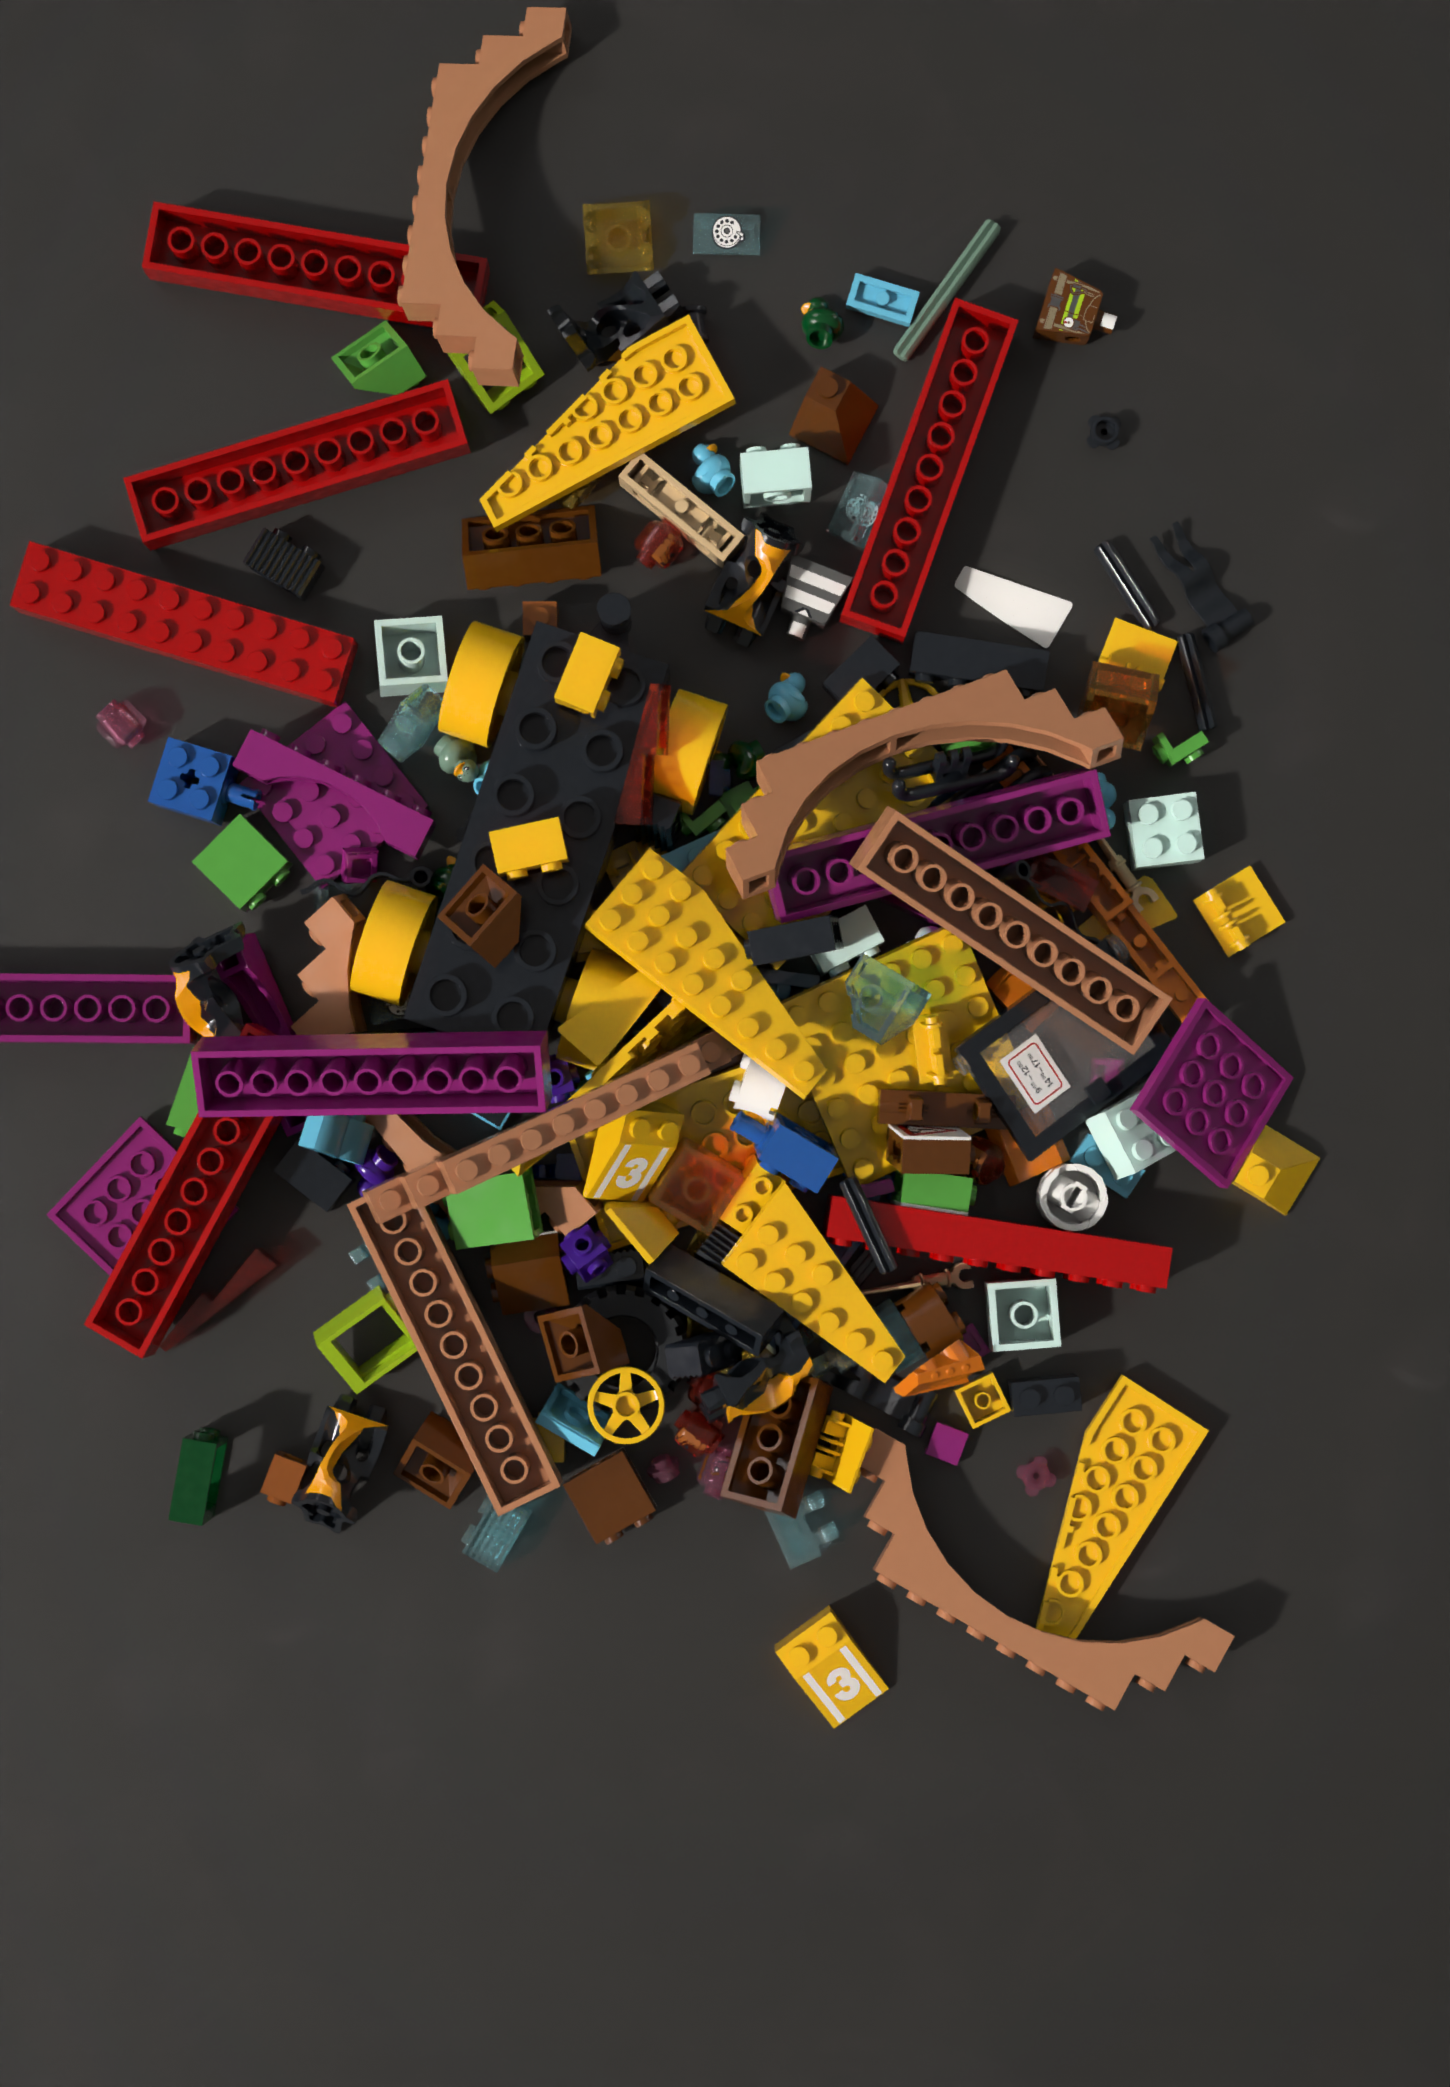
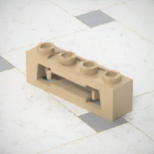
[618,453,745,568]

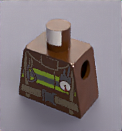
[1032,268,1117,345]

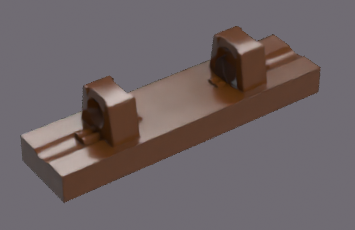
[877,1089,1016,1130]

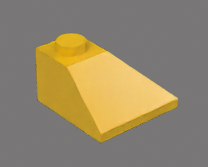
[1232,1125,1320,1216]
[603,1200,679,1265]

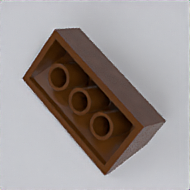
[462,505,602,590]
[720,1376,833,1519]

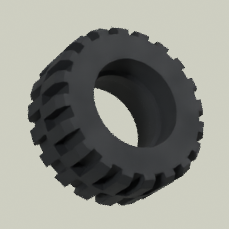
[566,1283,687,1415]

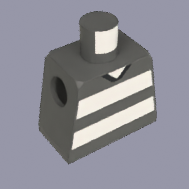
[780,556,853,641]

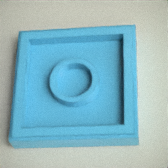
[535,1383,611,1457]

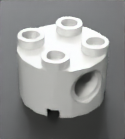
[729,1053,786,1121]
[1036,1163,1108,1231]

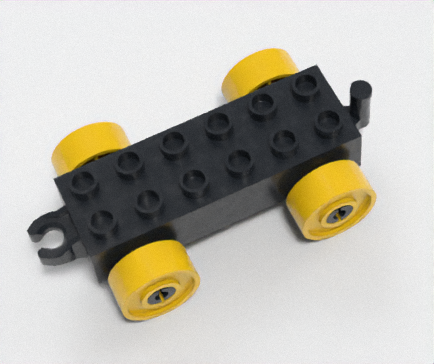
[350,592,728,1071]

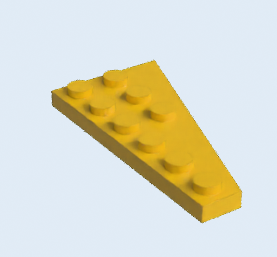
[721,1180,906,1383]

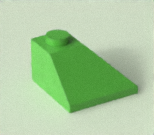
[331,320,427,395]

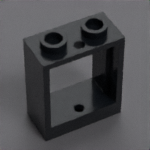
[744,915,844,966]

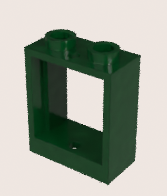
[168,1427,228,1526]

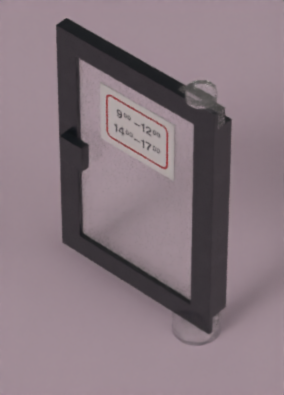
[952,934,1172,1161]

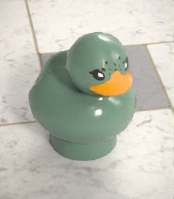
[434,734,479,783]

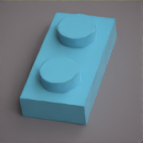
[846,273,920,327]
[1069,1133,1145,1199]

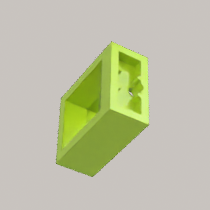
[447,300,545,414]
[313,1285,417,1394]

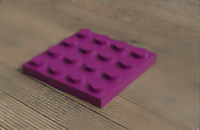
[239,701,430,890]
[1130,998,1294,1189]
[46,1116,240,1276]

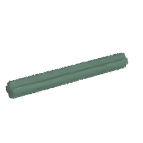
[893,219,1001,362]

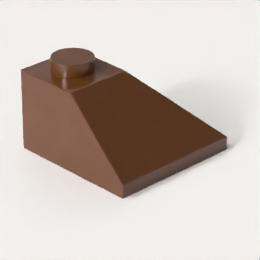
[789,366,879,466]
[437,864,522,968]
[537,1304,630,1383]
[393,1411,474,1509]

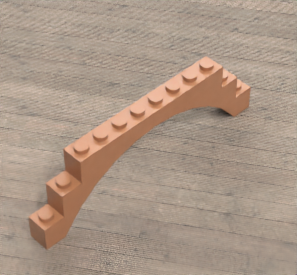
[397,7,572,387]
[726,670,1124,900]
[290,893,604,1236]
[362,1028,743,1224]
[860,1428,1235,1711]

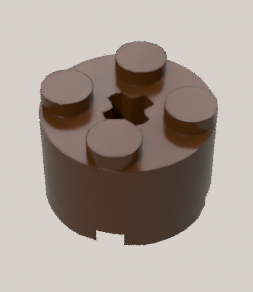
[894,1282,967,1360]

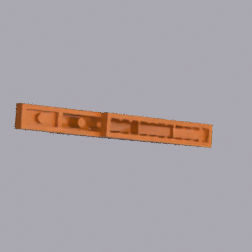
[982,744,1209,1024]

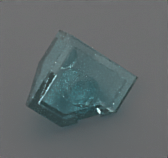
[845,953,932,1045]

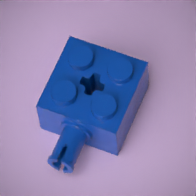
[148,737,262,826]
[730,1110,839,1194]

